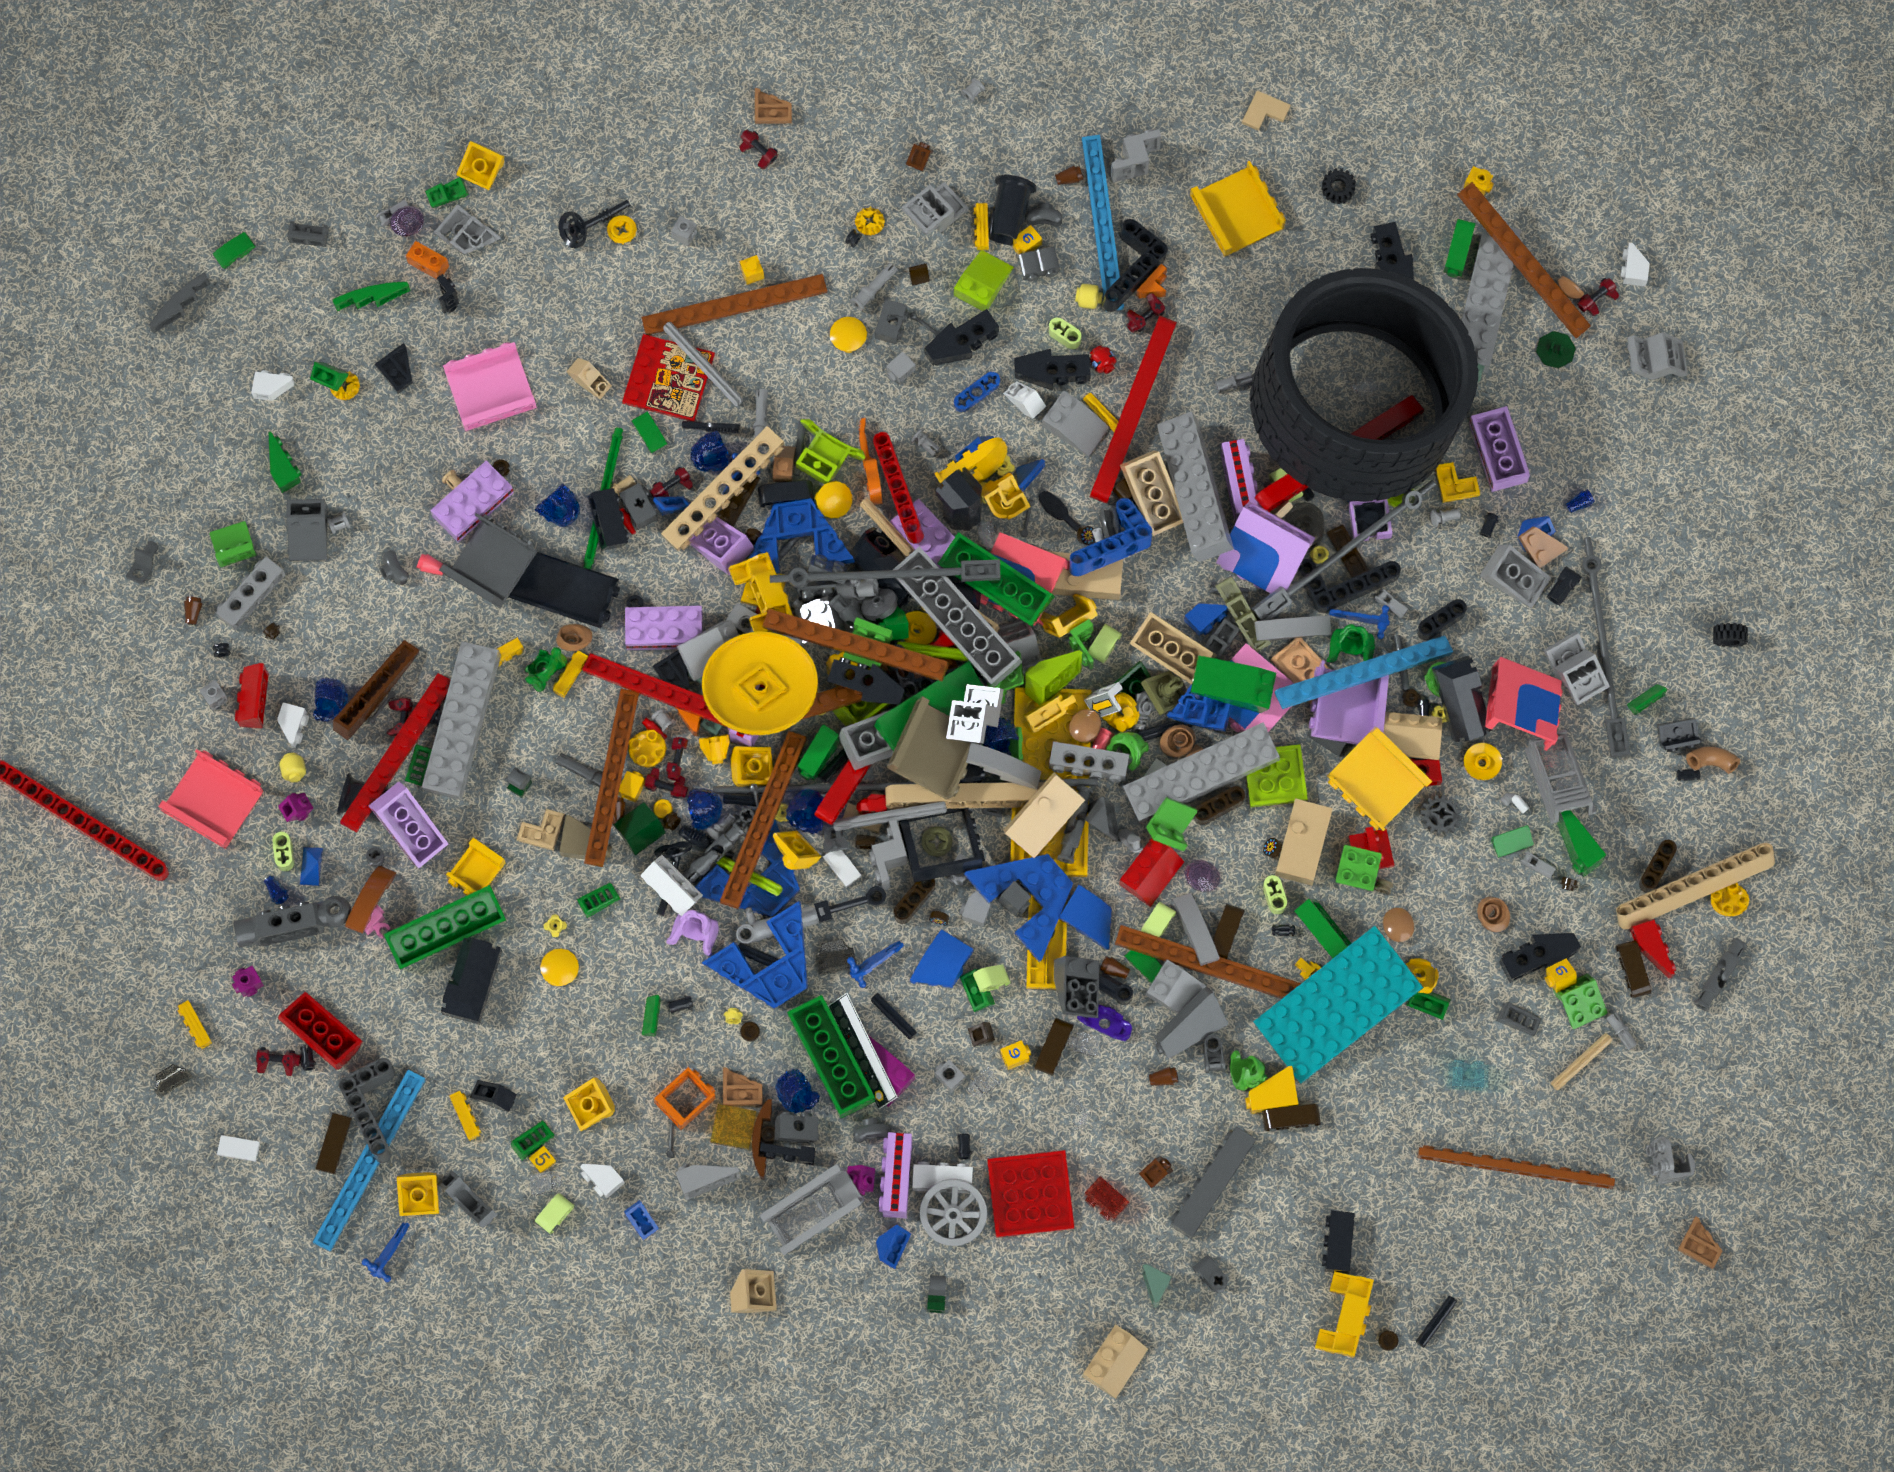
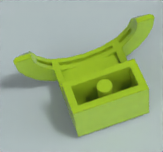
[796,419,865,484]

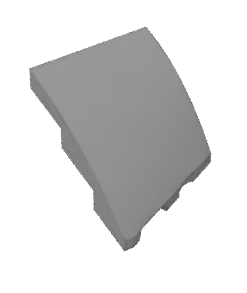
[433,204,501,255]

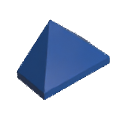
[1016,459,1045,492]
[653,496,691,516]
[1517,516,1556,552]
[300,847,323,886]
[624,1200,659,1240]
[876,1225,911,1269]

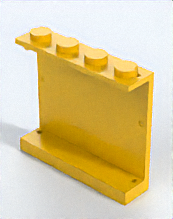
[1190,161,1286,257]
[1327,727,1432,831]

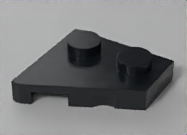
[375,343,413,394]
[652,650,690,690]

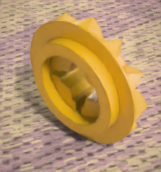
[855,206,885,236]
[607,215,637,244]
[330,371,360,400]

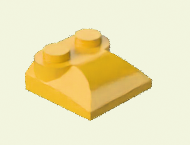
[456,141,505,190]
[730,746,773,787]
[773,831,821,870]
[563,1077,615,1131]
[397,1172,439,1216]

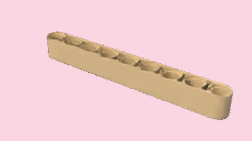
[885,782,1045,810]
[1616,843,1775,929]

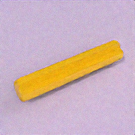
[1083,393,1118,432]

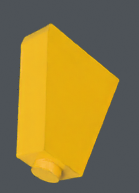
[1245,1066,1298,1114]

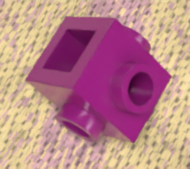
[278,792,314,822]
[232,965,264,997]
[847,1165,875,1196]

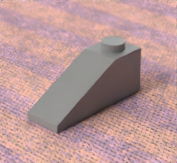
[959,890,993,928]

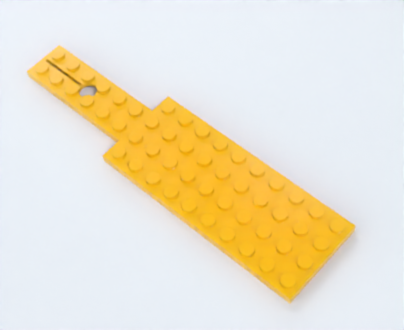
[1010,688,1092,990]

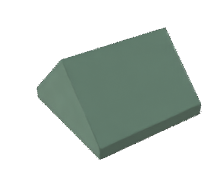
[1141,1264,1171,1308]

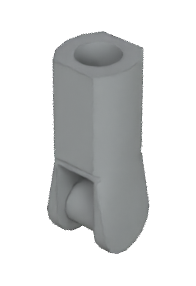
[376,199,411,227]
[1374,589,1409,619]
[1118,829,1143,853]
[1520,851,1556,879]

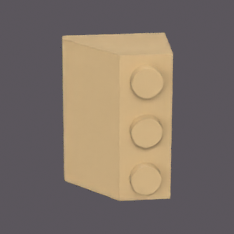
[1384,712,1442,760]
[1082,1324,1148,1399]

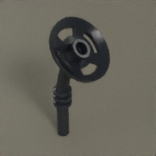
[558,200,631,249]
[654,841,692,916]

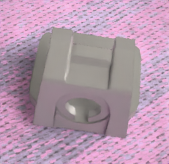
[1646,1136,1695,1185]

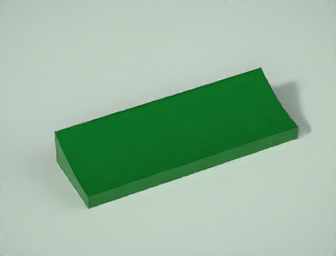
[937,532,1055,627]
[874,661,983,752]
[383,885,506,970]
[1294,899,1352,959]

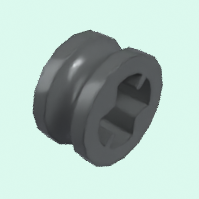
[366,847,385,867]

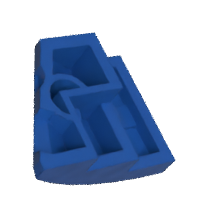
[1167,684,1233,732]
[1059,885,1112,950]
[910,929,974,988]

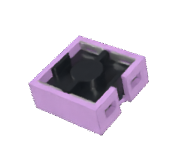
[1348,499,1392,541]

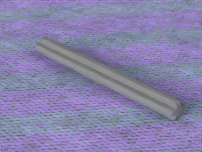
[663,322,743,406]
[833,802,947,831]

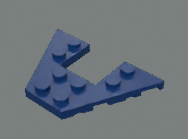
[749,498,855,574]
[695,819,800,917]
[964,854,1073,963]
[702,901,808,1009]

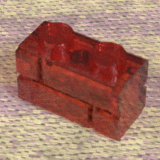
[1084,1176,1130,1222]

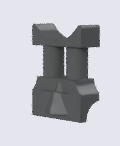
[820,823,848,853]

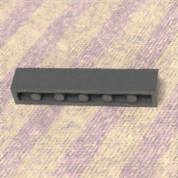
[1171,1126,1256,1239]

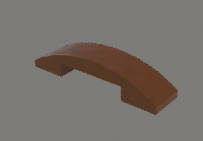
[752,1099,773,1180]

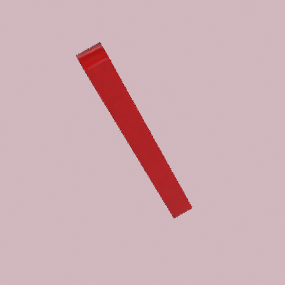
[1089,315,1177,504]
[1255,395,1425,512]
[0,760,169,881]

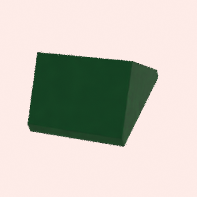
[1113,661,1151,701]
[612,802,666,856]

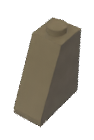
[560,815,612,863]

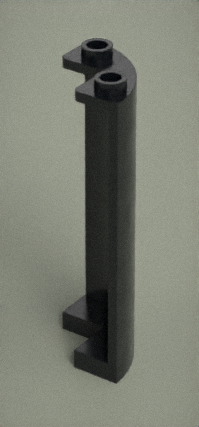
[508,552,620,628]

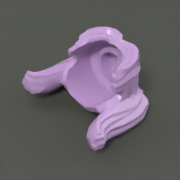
[666,910,719,957]

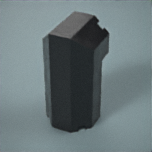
[936,467,982,531]
[850,527,912,608]
[1432,656,1492,742]
[441,938,502,1025]

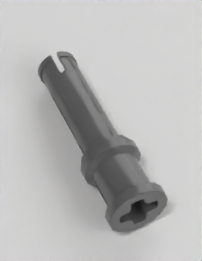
[556,753,603,788]

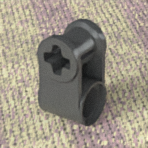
[1203,1034,1225,1073]
[1192,1254,1228,1293]

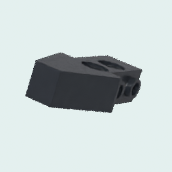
[1370,222,1414,280]
[924,309,999,366]
[1014,349,1091,390]
[827,657,907,705]
[1499,933,1581,983]

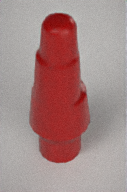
[620,508,636,535]
[642,717,667,740]

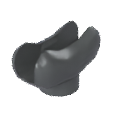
[1026,203,1062,227]
[1100,506,1121,538]
[380,550,409,585]
[853,1118,891,1143]

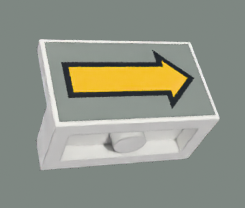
[1084,682,1123,718]

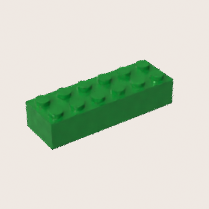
[787,995,875,1119]

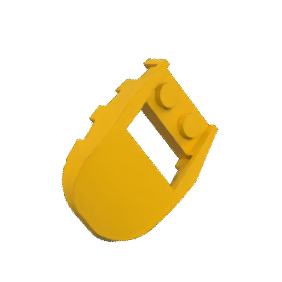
[934,437,1007,486]

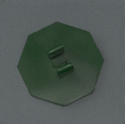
[1536,331,1576,369]

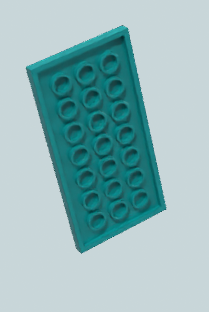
[1253,925,1424,1084]

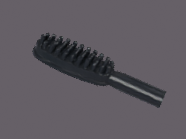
[682,421,740,433]
[1039,491,1081,532]
[678,825,735,860]

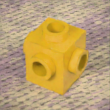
[1464,166,1494,196]

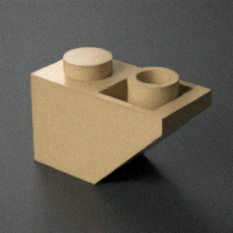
[567,358,612,400]

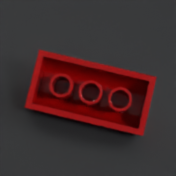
[278,991,363,1070]

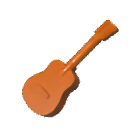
[859,418,883,505]

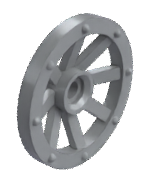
[920,1179,987,1246]

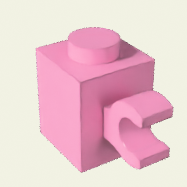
[364,905,391,939]

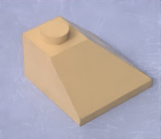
[730,1269,777,1313]

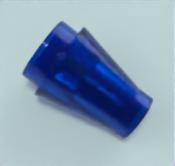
[1565,489,1595,513]
[264,876,289,905]

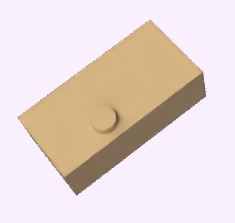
[1120,450,1183,536]
[1048,551,1123,600]
[1130,612,1217,684]
[1003,772,1085,858]
[1275,798,1333,886]

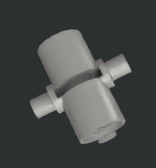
[836,579,879,604]

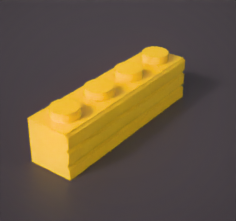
[974,203,989,250]
[497,637,524,667]
[553,650,588,698]
[177,1000,212,1049]
[449,1091,481,1141]

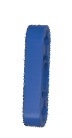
[954,372,1000,412]

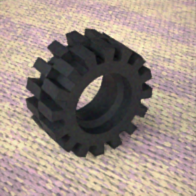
[1322,168,1356,204]
[1713,623,1748,647]

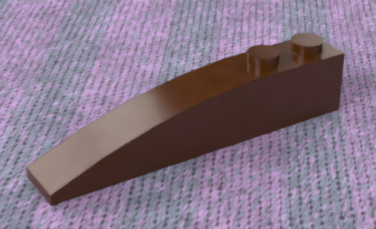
[333,640,420,740]

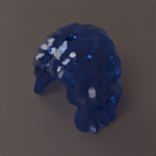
[690,431,732,472]
[535,483,580,527]
[313,677,348,722]
[983,717,1019,756]
[687,788,723,831]
[786,789,824,834]
[775,1068,820,1114]

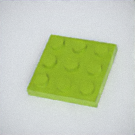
[1246,744,1308,808]

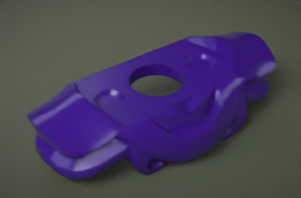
[1077,1004,1132,1041]

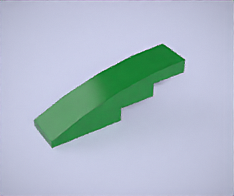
[332,282,411,312]

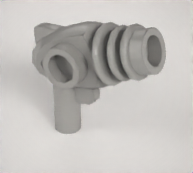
[1133,691,1159,730]

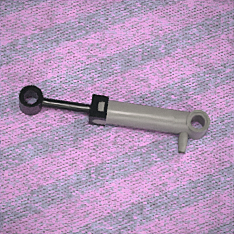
[736,886,886,945]

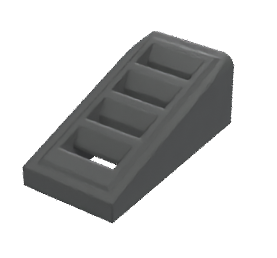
[1496,1002,1542,1037]

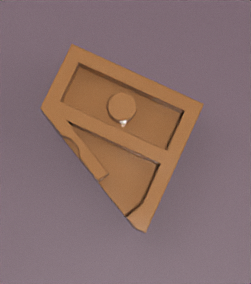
[755,88,792,124]
[1518,527,1568,568]
[723,1067,763,1106]
[1678,1216,1722,1269]

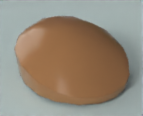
[1557,276,1584,299]
[556,624,593,651]
[1069,709,1101,743]
[1160,725,1196,757]
[1477,896,1510,932]
[1383,908,1414,942]

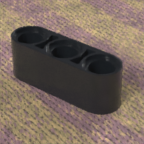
[758,480,814,508]
[1417,599,1467,640]

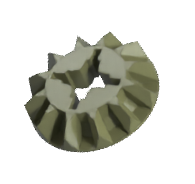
[922,827,952,857]

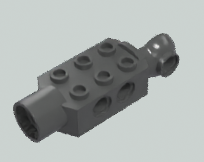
[233,896,351,948]

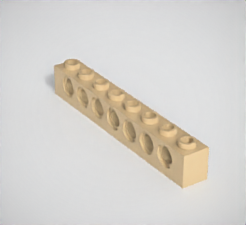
[661,426,784,552]

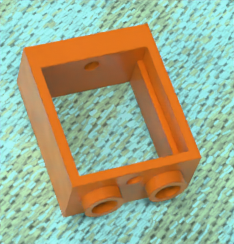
[654,1067,716,1130]

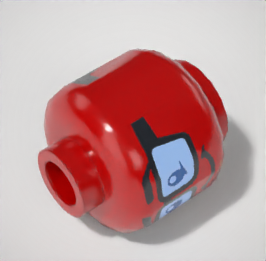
[1089,345,1117,374]

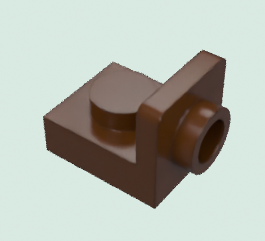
[906,141,934,172]
[1139,1156,1173,1188]

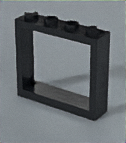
[898,808,985,883]

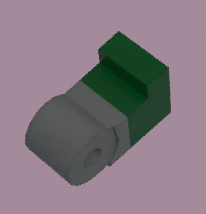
[507,767,532,798]
[927,1275,946,1313]

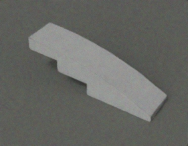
[1255,616,1332,641]
[966,742,1041,790]
[1172,893,1219,966]

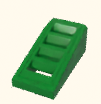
[405,744,432,786]
[577,882,620,918]
[511,1121,555,1161]

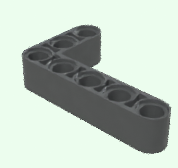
[339,1058,395,1163]

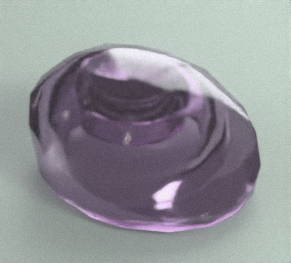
[390,206,424,237]
[1184,860,1220,892]

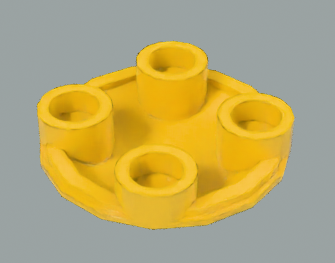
[830,317,867,353]
[815,481,852,518]
[629,730,667,768]
[1711,883,1749,916]
[540,948,579,986]

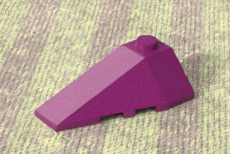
[867,1034,915,1107]

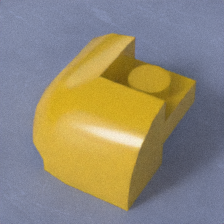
[982,472,1030,520]

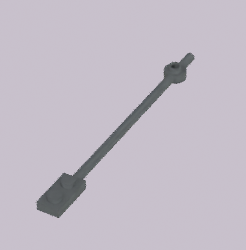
[1251,480,1436,621]
[1582,537,1630,758]
[770,559,1001,588]

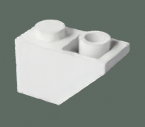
[1620,243,1650,286]
[251,370,295,401]
[1003,381,1046,419]
[277,702,309,748]
[580,1164,625,1199]

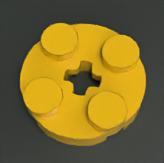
[1102,692,1140,732]
[1406,958,1439,994]

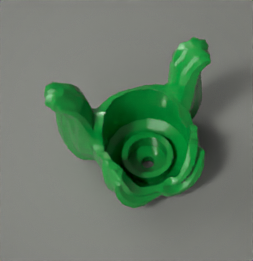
[1327,624,1375,663]
[525,647,567,692]

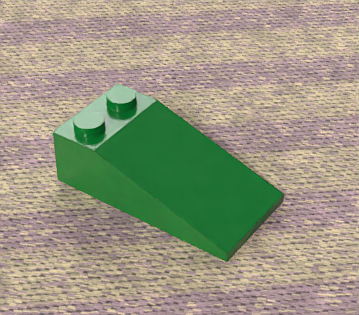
[1190,655,1276,713]
[1557,810,1606,877]

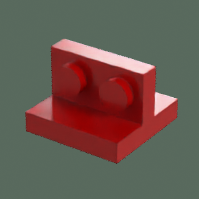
[1348,826,1395,870]

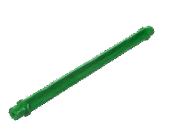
[583,427,623,570]

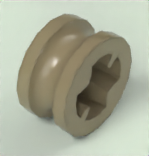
[1374,879,1394,895]

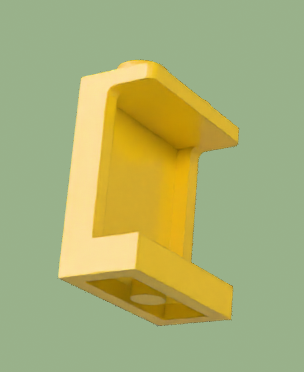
[1040,594,1098,638]
[446,838,506,896]

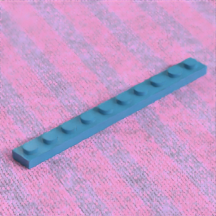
[1082,135,1124,312]
[1275,635,1453,709]
[313,1070,426,1252]

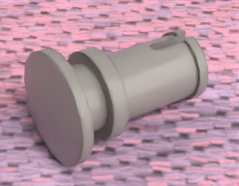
[911,428,940,457]
[1430,507,1461,528]
[707,812,736,840]

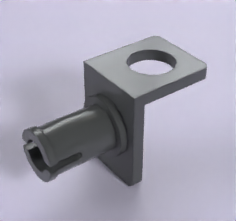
[126,541,159,585]

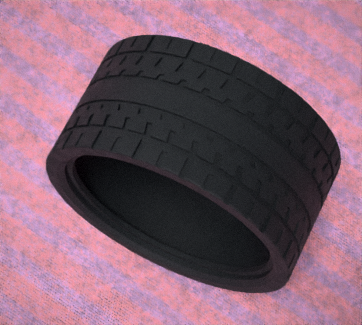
[1250,268,1478,502]

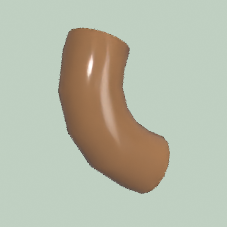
[1686,746,1740,774]

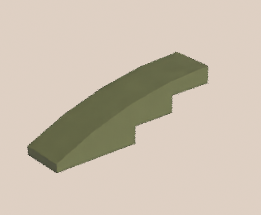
[1215,575,1271,652]

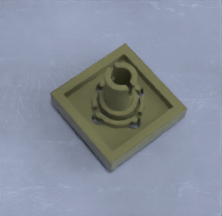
[1141,670,1184,715]

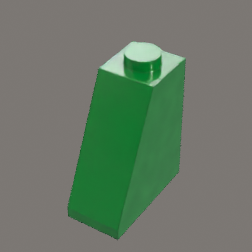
[1444,219,1476,278]
[798,724,840,781]

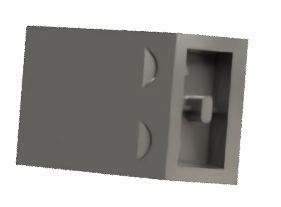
[287,499,328,561]
[797,576,837,603]
[1054,956,1099,1018]

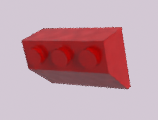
[235,663,269,728]
[1119,838,1184,907]

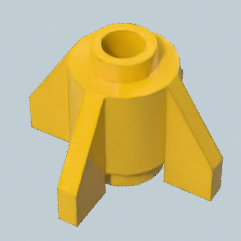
[699,734,730,764]

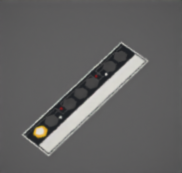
[828,993,898,1109]

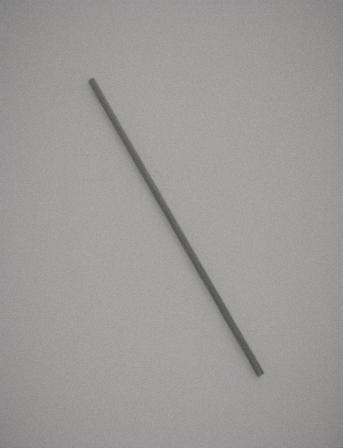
[713,778,1098,794]

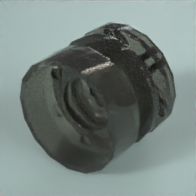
[1284,502,1325,550]

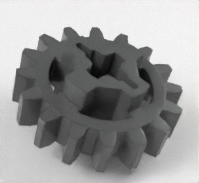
[1420,794,1462,837]

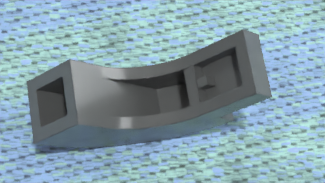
[438,1170,497,1228]

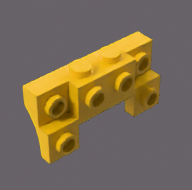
[728,552,793,632]
[1315,1271,1374,1358]

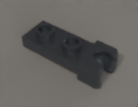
[760,1143,816,1166]

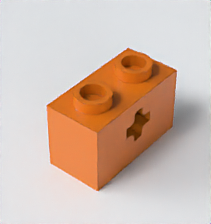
[406,241,449,279]

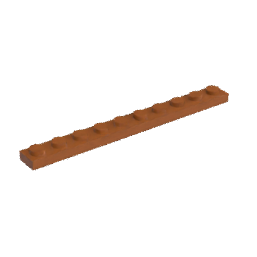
[1457,182,1591,339]
[641,274,827,335]
[762,609,949,681]
[801,657,958,720]
[584,689,639,867]
[720,731,807,909]
[1114,925,1301,999]
[1417,1145,1615,1189]

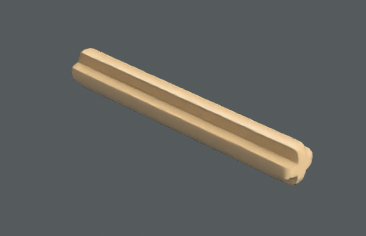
[860,498,914,557]
[1551,1033,1613,1090]

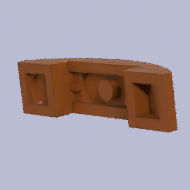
[345,866,396,934]

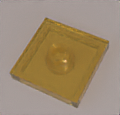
[710,1104,757,1150]

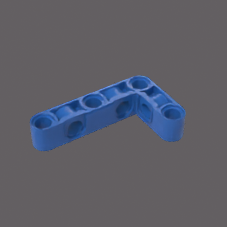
[1069,498,1153,576]

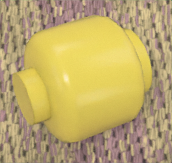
[1075,283,1103,309]
[279,753,306,783]

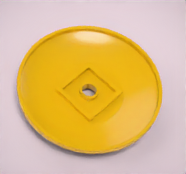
[702,632,818,735]

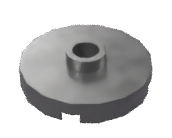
[861,589,898,621]

